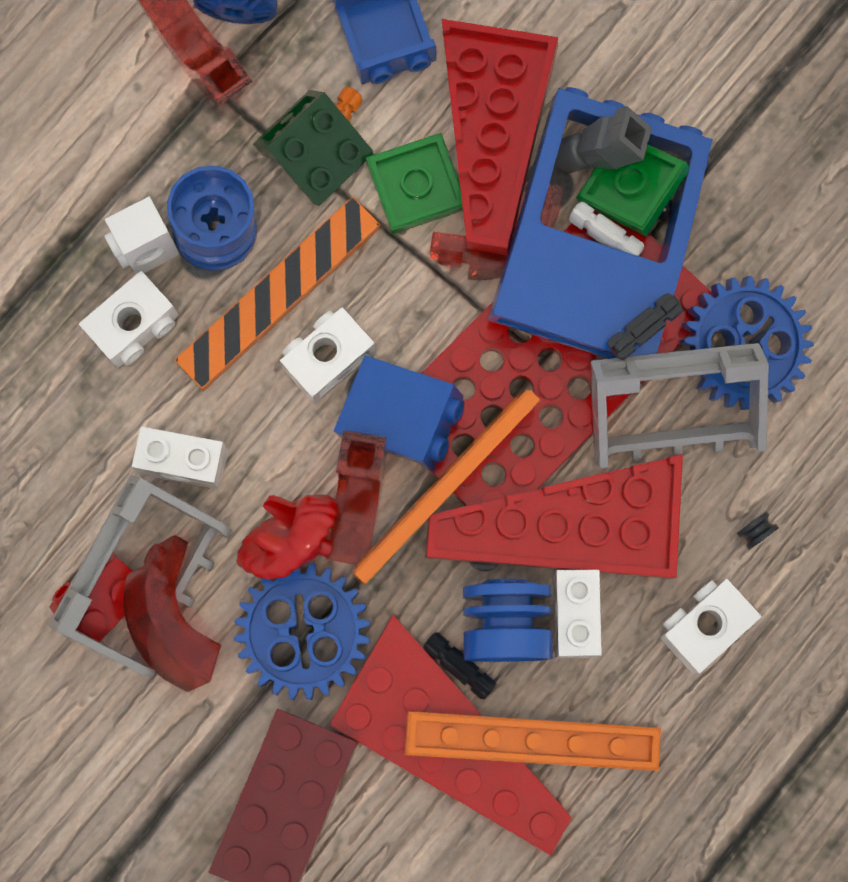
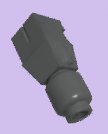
[554,106,652,173]

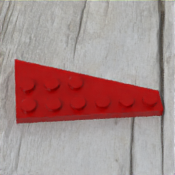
[441,19,558,256]
[425,454,683,579]
[329,615,572,855]

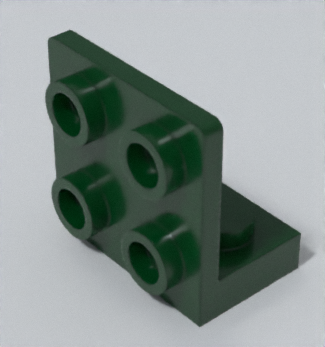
[253,90,373,206]

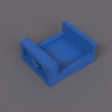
[332,0,436,84]
[334,355,465,472]

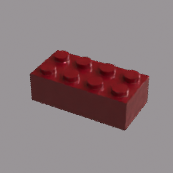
[208,709,359,882]

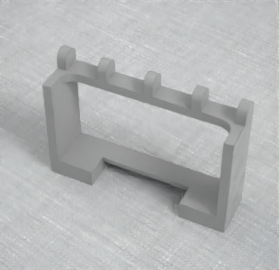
[591,343,769,468]
[48,475,232,679]

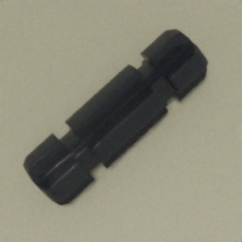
[607,293,683,360]
[423,632,496,699]

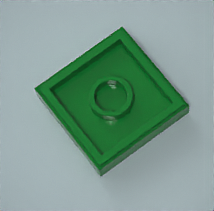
[366,133,463,235]
[576,144,690,236]

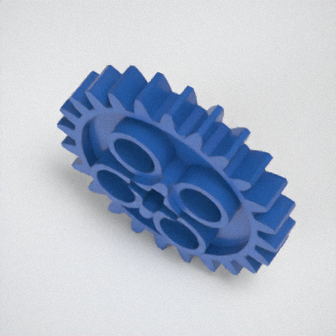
[679,276,814,410]
[234,563,371,700]

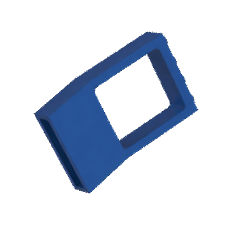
[488,87,713,359]

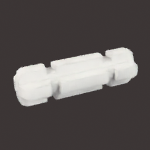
[569,202,644,256]

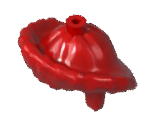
[236,494,338,579]

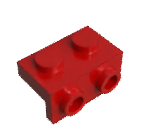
[49,552,151,642]

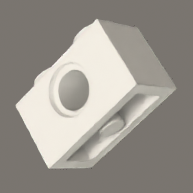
[104,196,180,274]
[79,271,179,369]
[280,307,376,405]
[132,426,228,490]
[553,570,602,658]
[659,579,762,675]

